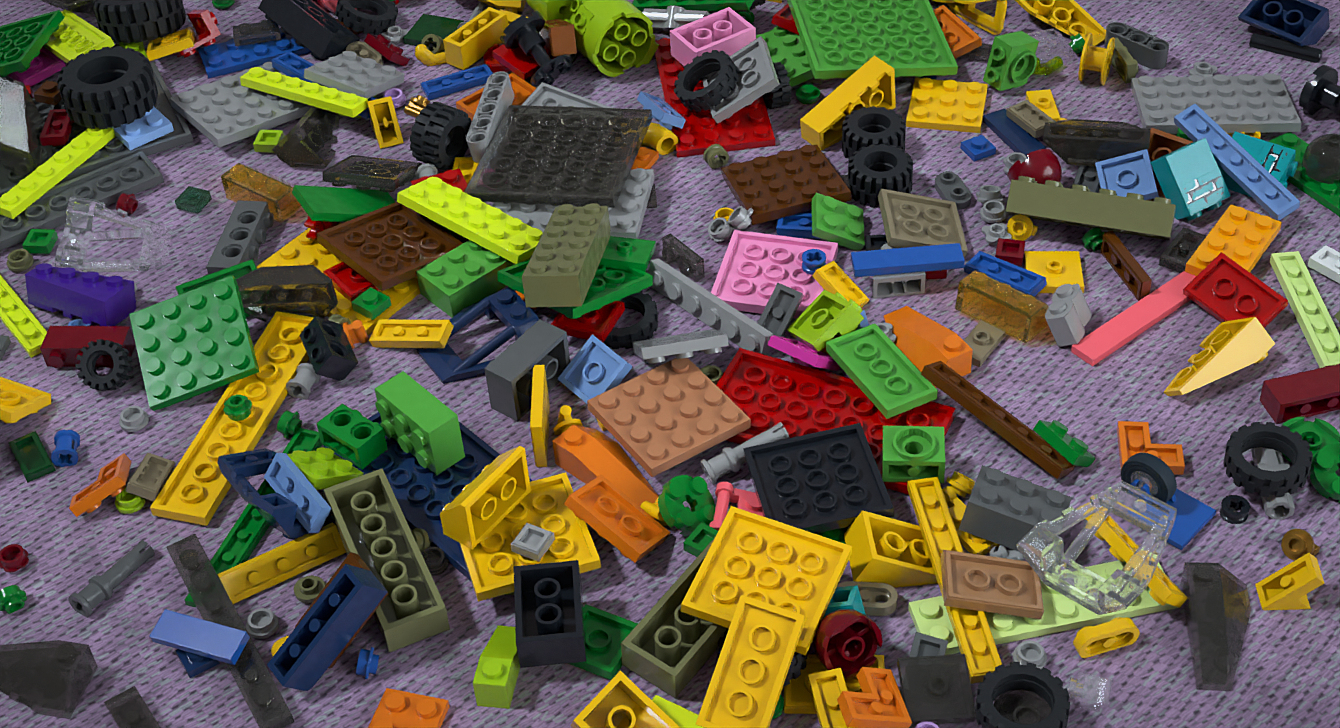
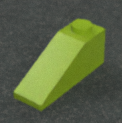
[473,625,520,709]

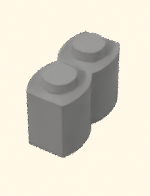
[1045,284,1092,347]

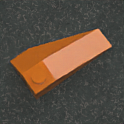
[883,306,973,388]
[552,425,659,507]

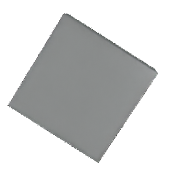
[511,523,555,562]

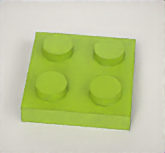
[287,447,363,490]

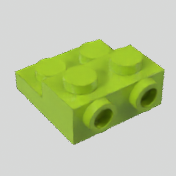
[787,289,864,352]

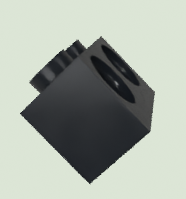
[300,316,358,381]

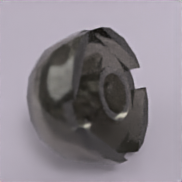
[1301,134,1340,184]

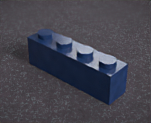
[267,564,388,691]

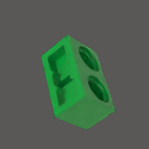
[316,404,387,469]

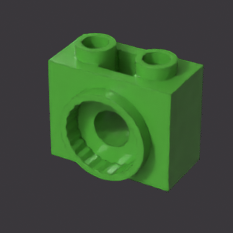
[983,31,1039,91]
[882,425,945,483]

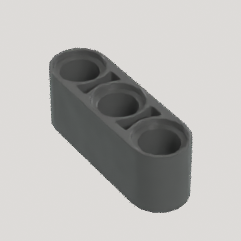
[1104,22,1169,70]

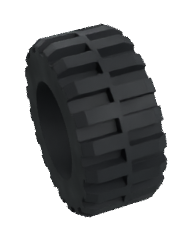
[93,0,186,44]
[57,46,158,129]

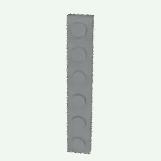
[648,258,773,355]

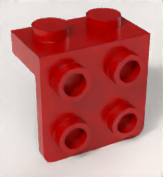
[170,9,221,58]

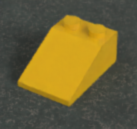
[844,510,938,588]
[571,671,680,728]

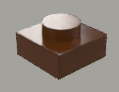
[33,81,62,105]

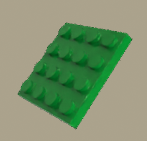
[0,10,64,77]
[498,258,653,319]
[129,275,259,411]

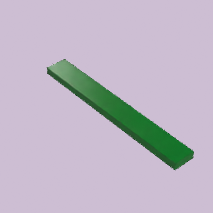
[184,428,322,612]

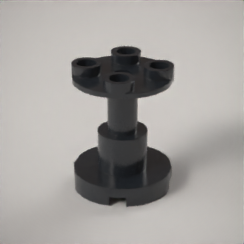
[500,11,573,86]
[1299,65,1340,115]

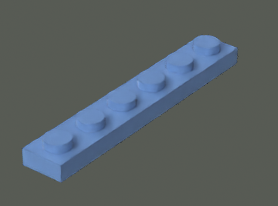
[1174,104,1300,221]

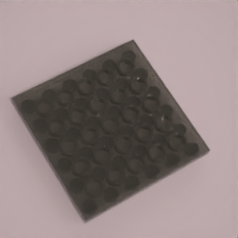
[464,105,653,208]

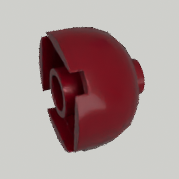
[1007,149,1062,185]
[813,609,883,678]

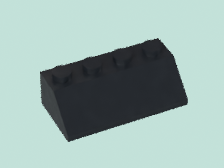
[258,0,360,61]

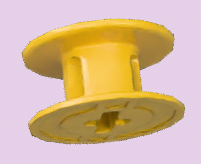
[1078,33,1115,86]

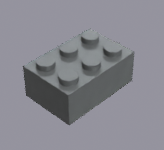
[485,319,570,421]
[959,465,1072,563]

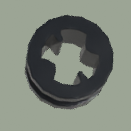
[1219,495,1250,524]

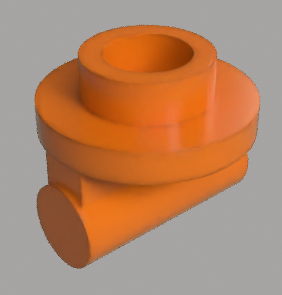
[343,320,369,349]

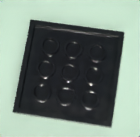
[743,423,894,534]

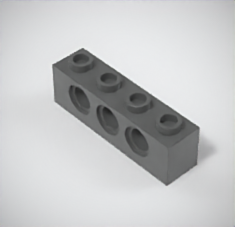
[206,200,274,275]

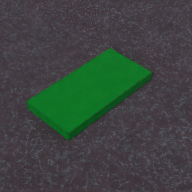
[292,185,395,222]

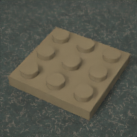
[878,189,968,259]

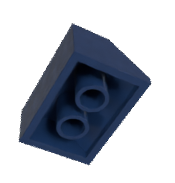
[1238,0,1330,46]

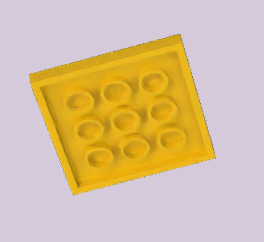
[459,472,601,602]
[681,506,852,656]

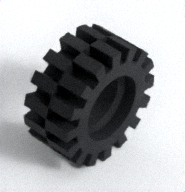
[763,62,792,109]
[76,339,133,391]

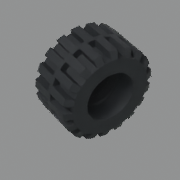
[410,102,471,170]
[842,106,906,160]
[848,144,913,208]

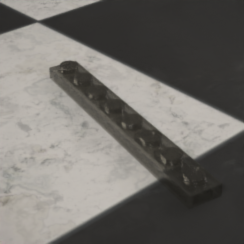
[166,534,295,728]

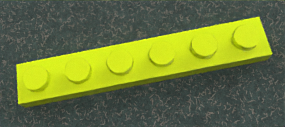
[240,67,368,118]
[0,127,116,219]

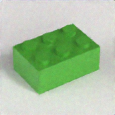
[416,240,514,318]
[375,371,465,475]

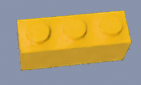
[443,7,508,70]

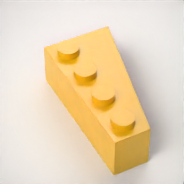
[800,55,896,151]

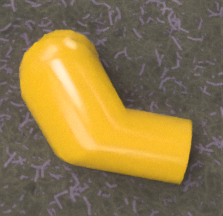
[415,44,447,66]

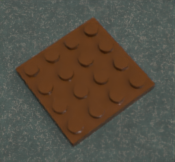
[721,144,851,225]
[317,202,463,291]

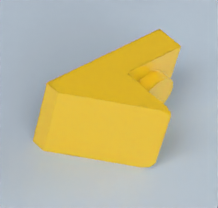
[1255,553,1325,610]

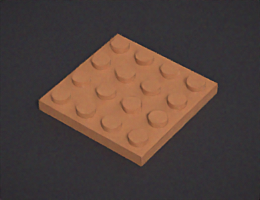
[587,358,751,477]

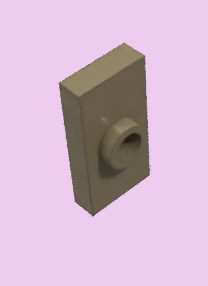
[1006,100,1057,138]
[964,319,1007,367]
[125,453,175,501]

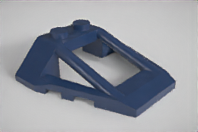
[417,287,539,384]
[217,448,335,540]

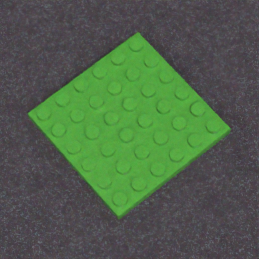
[787,0,958,80]

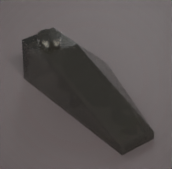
[272,106,340,169]
[1180,562,1251,691]
[0,640,98,719]

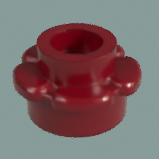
[116,193,138,217]
[0,544,29,573]

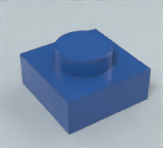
[960,135,996,162]

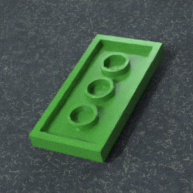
[756,26,814,87]
[826,323,938,419]

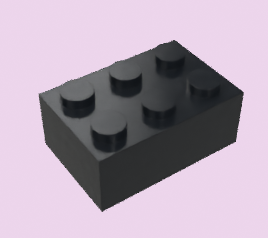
[514,560,586,668]

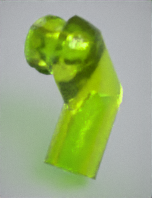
[1032,56,1063,75]

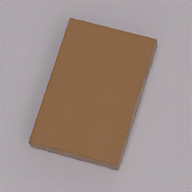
[941,550,1044,619]

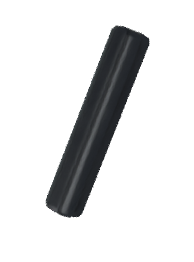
[1249,34,1323,63]

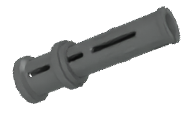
[68,540,155,618]

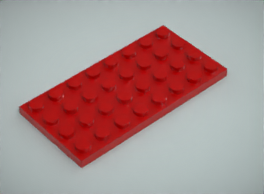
[654,38,775,158]
[716,348,956,495]

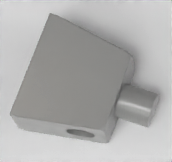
[872,243,926,299]

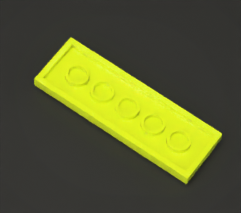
[43,9,115,63]
[397,177,543,264]

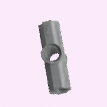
[642,6,710,34]
[1251,447,1295,520]

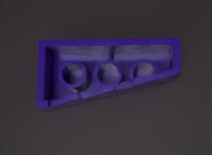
[25,263,137,326]

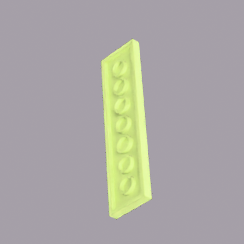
[908,553,1178,655]

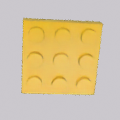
[906,78,988,133]

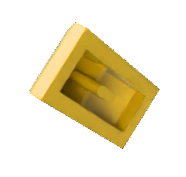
[367,96,404,149]

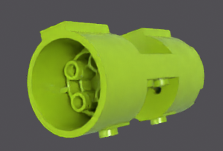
[526,0,659,77]

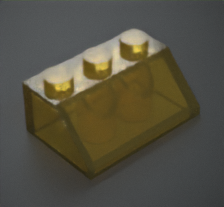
[221,163,302,223]
[955,271,1049,343]

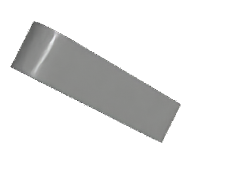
[466,71,515,163]

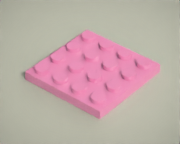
[711,230,838,319]

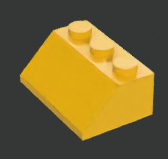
[440,446,531,550]

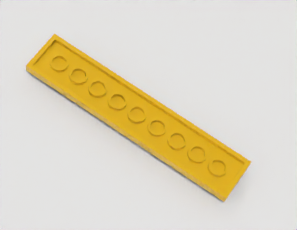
[150,311,314,526]

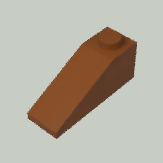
[540,19,577,57]

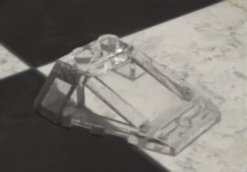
[54,196,172,273]
[1017,481,1177,615]

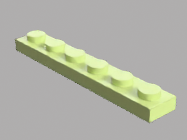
[1270,251,1340,368]

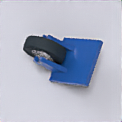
[1121,453,1216,550]

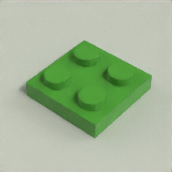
[812,193,865,251]

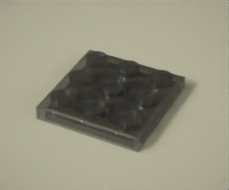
[323,155,422,192]

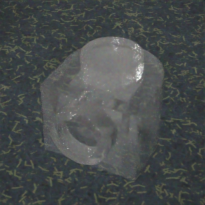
[1068,671,1113,712]

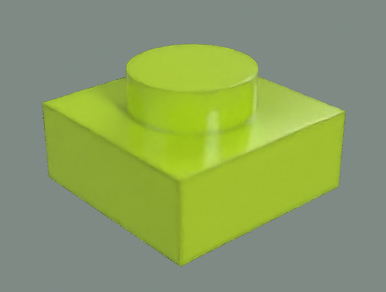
[253,129,285,153]

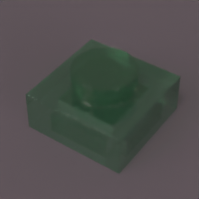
[175,186,212,214]

